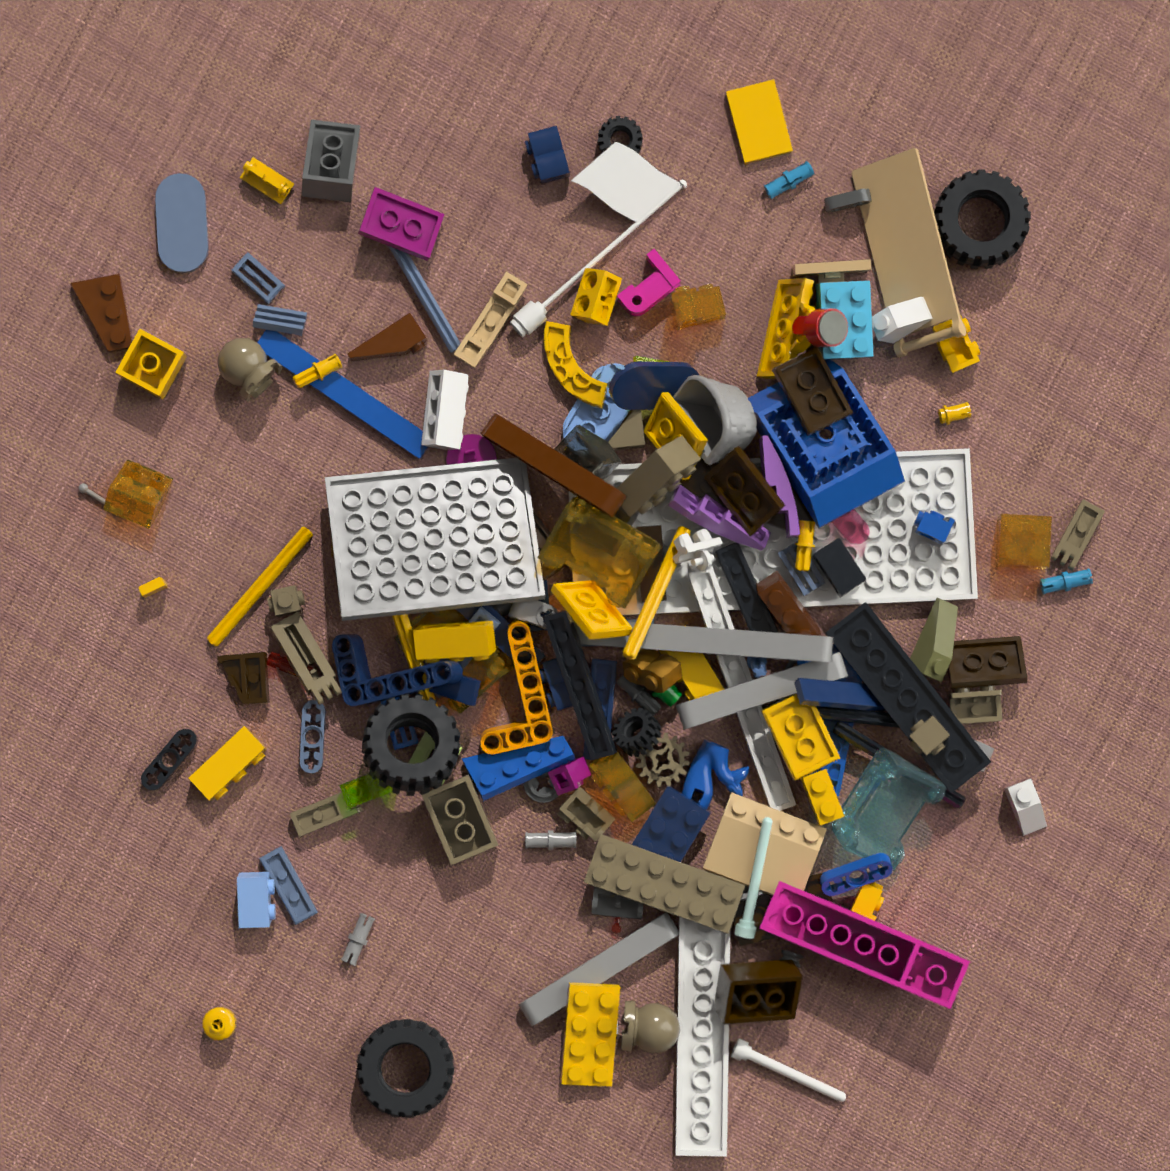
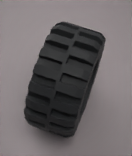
[934,169,1031,269]
[362,694,460,796]
[356,1019,455,1118]

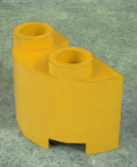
[932,315,981,373]

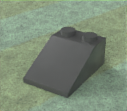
[302,119,360,202]

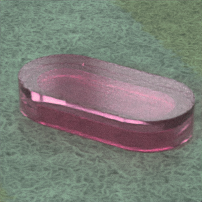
[831,509,870,545]

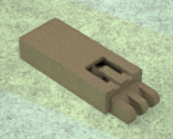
[270,612,342,705]

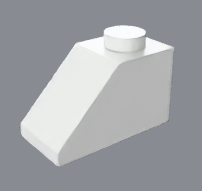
[872,297,933,344]
[1004,779,1047,836]

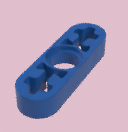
[820,853,893,896]

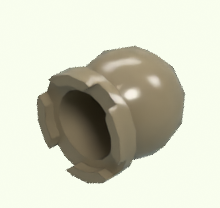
[217,338,282,402]
[621,1000,680,1054]

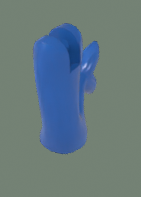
[682,740,749,809]

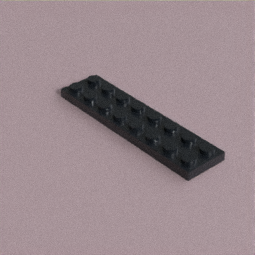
[826,602,991,793]

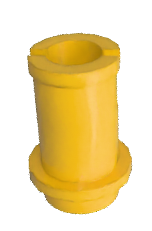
[938,402,971,425]

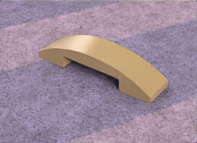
[454,272,528,368]

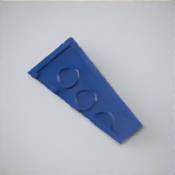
[462,736,575,801]

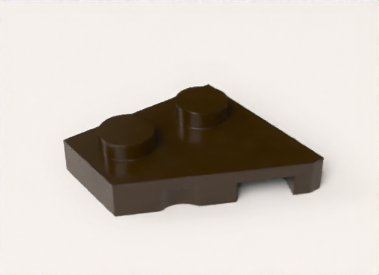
[217,652,270,705]

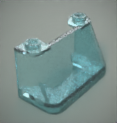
[832,747,947,871]

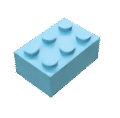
[815,281,874,359]

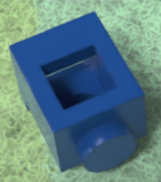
[913,510,955,545]

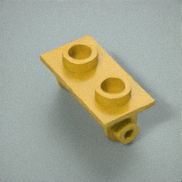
[239,157,295,204]

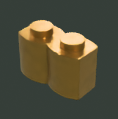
[622,649,682,693]

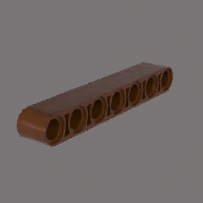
[480,413,627,518]

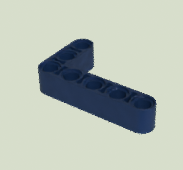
[332,634,463,706]

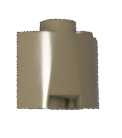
[557,786,615,842]

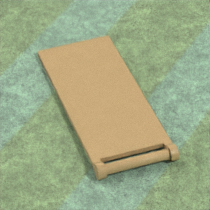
[852,148,966,358]

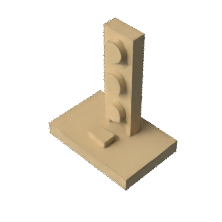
[792,259,871,283]

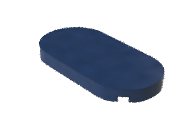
[609,362,700,410]

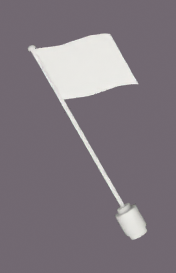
[510,142,687,337]

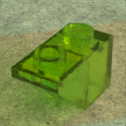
[339,774,393,809]

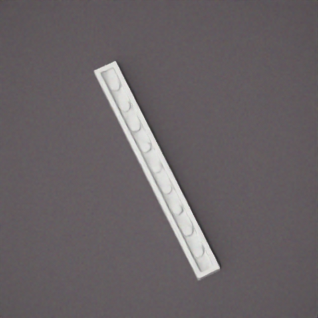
[687,566,796,811]

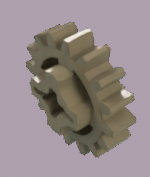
[635,732,690,787]

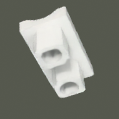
[673,529,723,572]

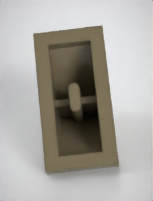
[606,410,645,451]

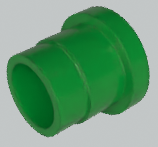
[651,684,682,707]

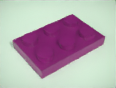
[358,187,444,261]

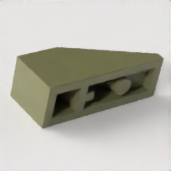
[910,597,958,682]

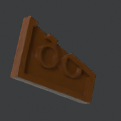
[70,274,133,353]

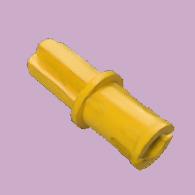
[293,354,342,388]
[795,520,815,571]

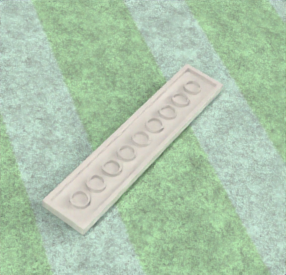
[675,917,730,1156]

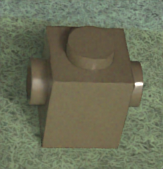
[267,585,305,618]
[909,716,950,756]

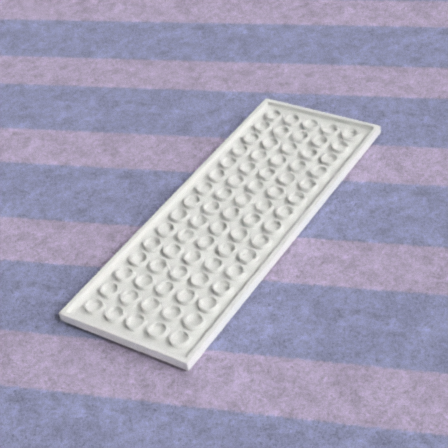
[569,448,978,616]

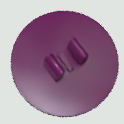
[447,434,497,465]

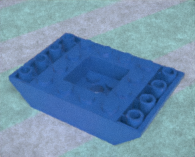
[748,359,905,528]

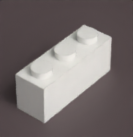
[421,370,469,450]

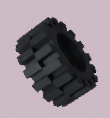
[598,116,643,154]
[612,708,662,757]

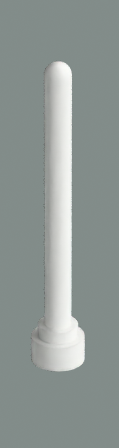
[731,1038,846,1102]

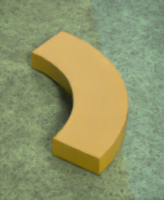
[544,321,608,409]

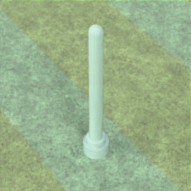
[734,817,772,939]

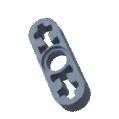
[300,700,326,774]

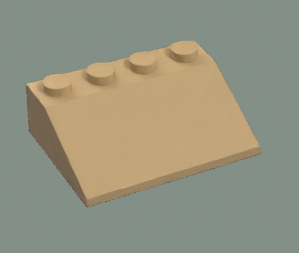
[703,793,827,896]

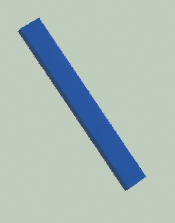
[257,330,428,460]

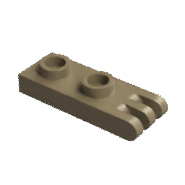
[1050,499,1105,571]
[290,788,363,837]

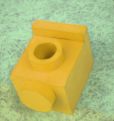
[850,882,884,921]

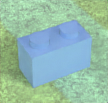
[237,872,276,928]

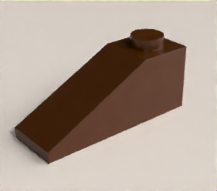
[347,313,428,362]

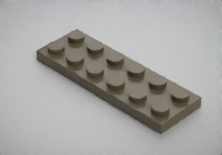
[584,834,745,934]

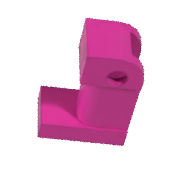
[617,249,681,317]

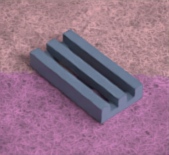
[231,252,285,305]
[253,304,307,336]
[777,541,826,596]

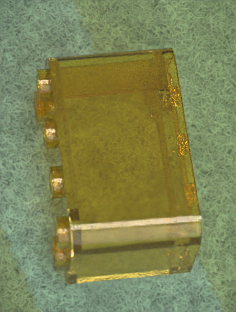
[537,496,661,609]

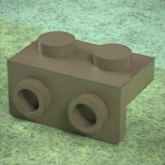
[949,686,1002,724]

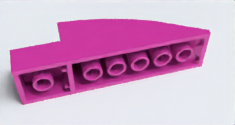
[760,881,970,1009]

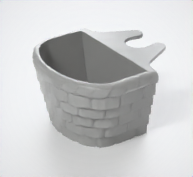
[673,375,757,465]

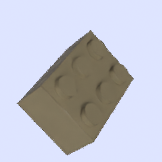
[617,436,701,517]
[422,775,499,865]

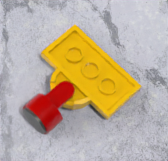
[757,278,848,379]

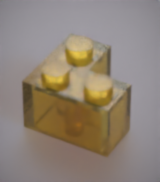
[670,284,726,330]
[589,752,656,822]

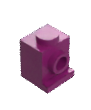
[548,757,591,796]

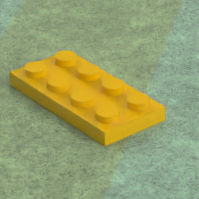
[560,982,620,1087]

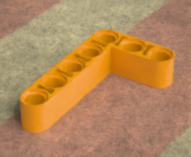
[480,619,553,754]

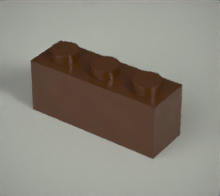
[756,571,821,636]

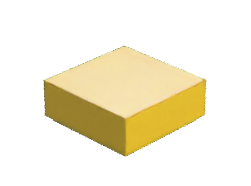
[139,577,168,598]

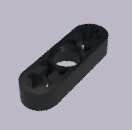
[141,729,198,791]

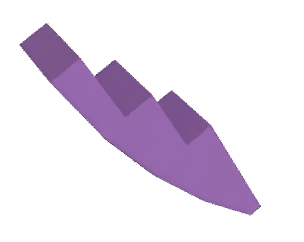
[759,435,800,538]
[668,485,771,551]

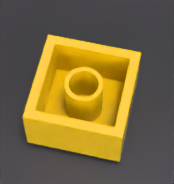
[115,329,187,400]

